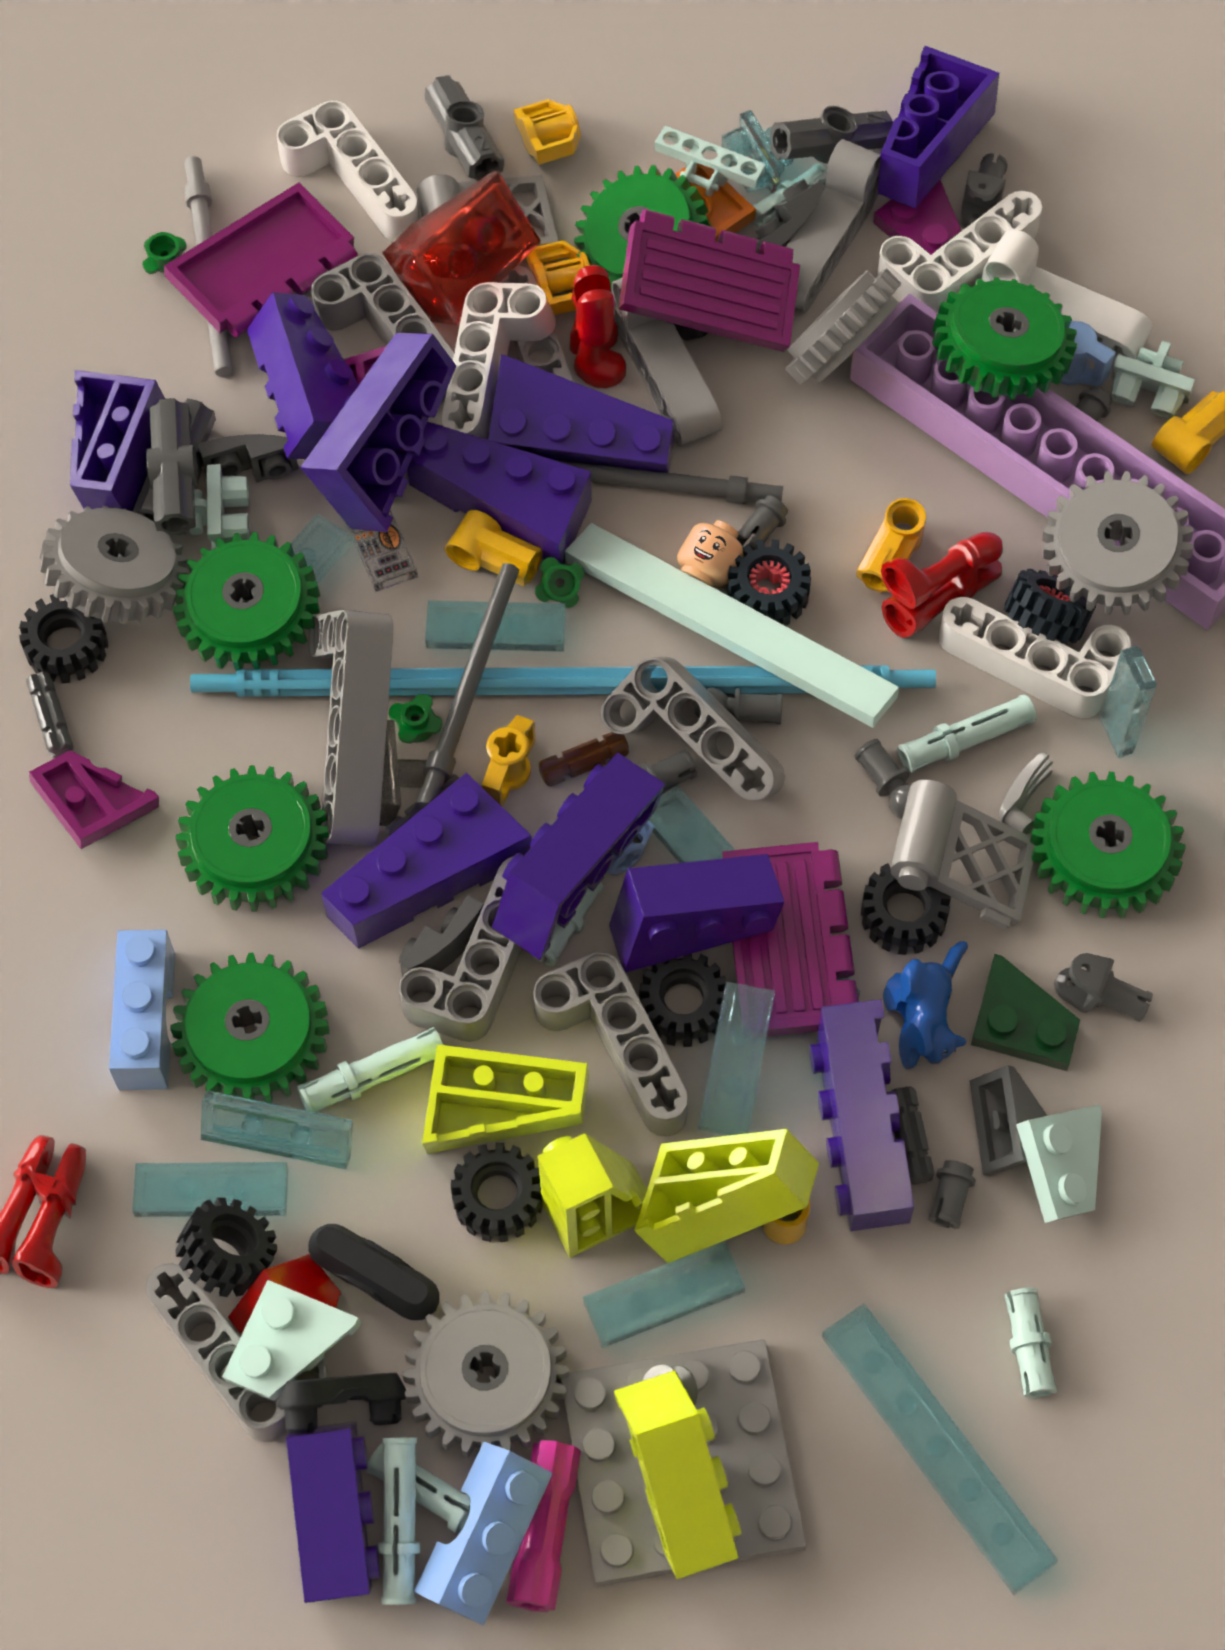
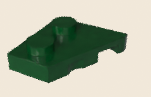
[971,954,1080,1071]

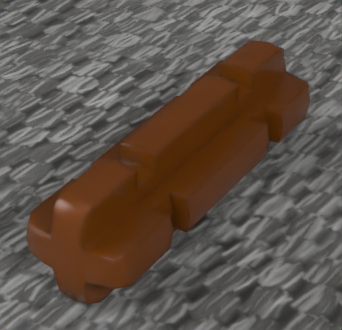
[539,732,629,786]

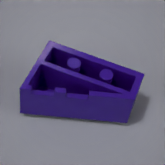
[70,370,165,511]
[286,1421,380,1603]

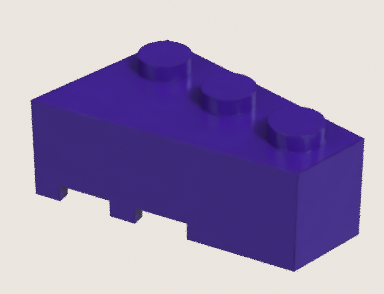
[609,854,785,973]

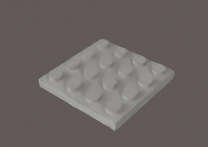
[561,1339,806,1587]

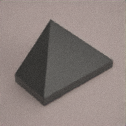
[969,1065,1047,1176]

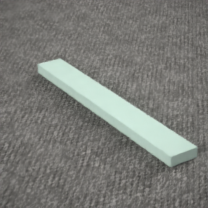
[565,523,899,728]

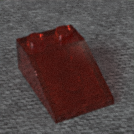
[382,171,541,325]

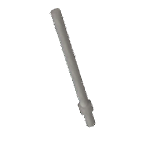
[184,156,233,377]

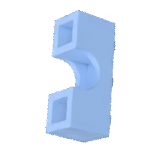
[109,929,175,1090]
[414,1442,553,1625]

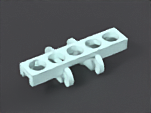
[655,126,766,197]

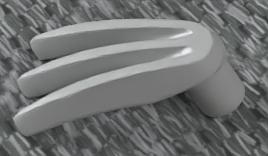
[999,752,1053,834]

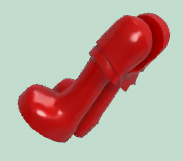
[569,265,626,388]
[881,532,1003,638]
[0,1135,86,1288]

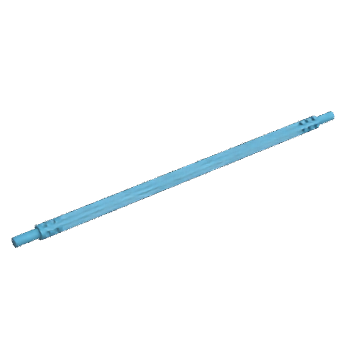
[190,665,936,697]

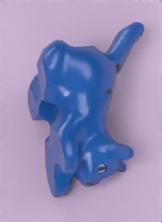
[883,941,968,1069]

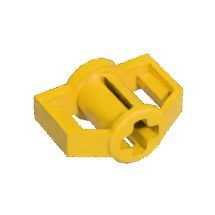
[513,99,581,165]
[526,240,590,315]
[482,714,536,807]

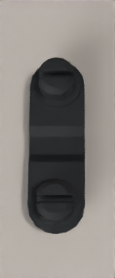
[308,1224,440,1321]
[277,1373,407,1434]

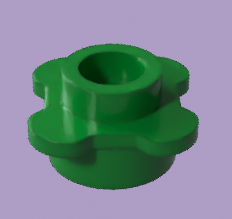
[142,232,187,274]
[534,557,585,608]
[388,694,442,744]

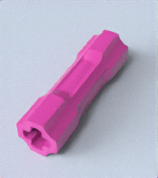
[506,1440,581,1612]

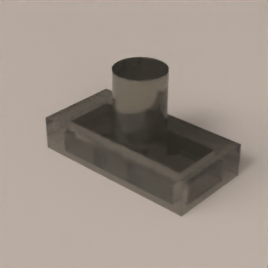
[379,720,427,826]

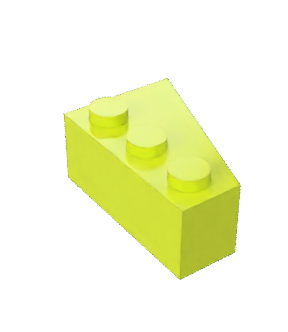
[422,1044,589,1154]
[634,1129,819,1263]
[538,1133,647,1258]
[614,1371,741,1579]

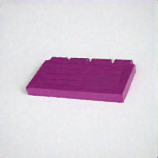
[164,182,358,337]
[618,209,800,352]
[722,842,859,1039]

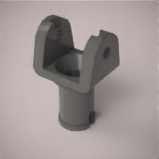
[961,153,1008,228]
[1054,953,1153,1022]

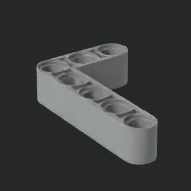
[308,609,393,847]

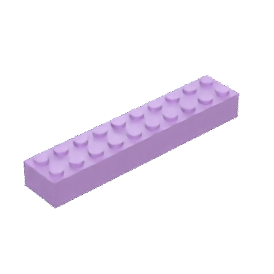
[850,293,1225,630]

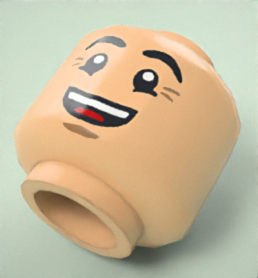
[677,520,744,588]

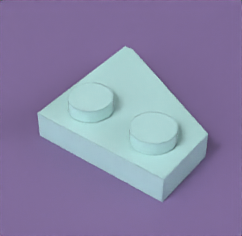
[1016,1105,1102,1223]
[222,1280,362,1401]

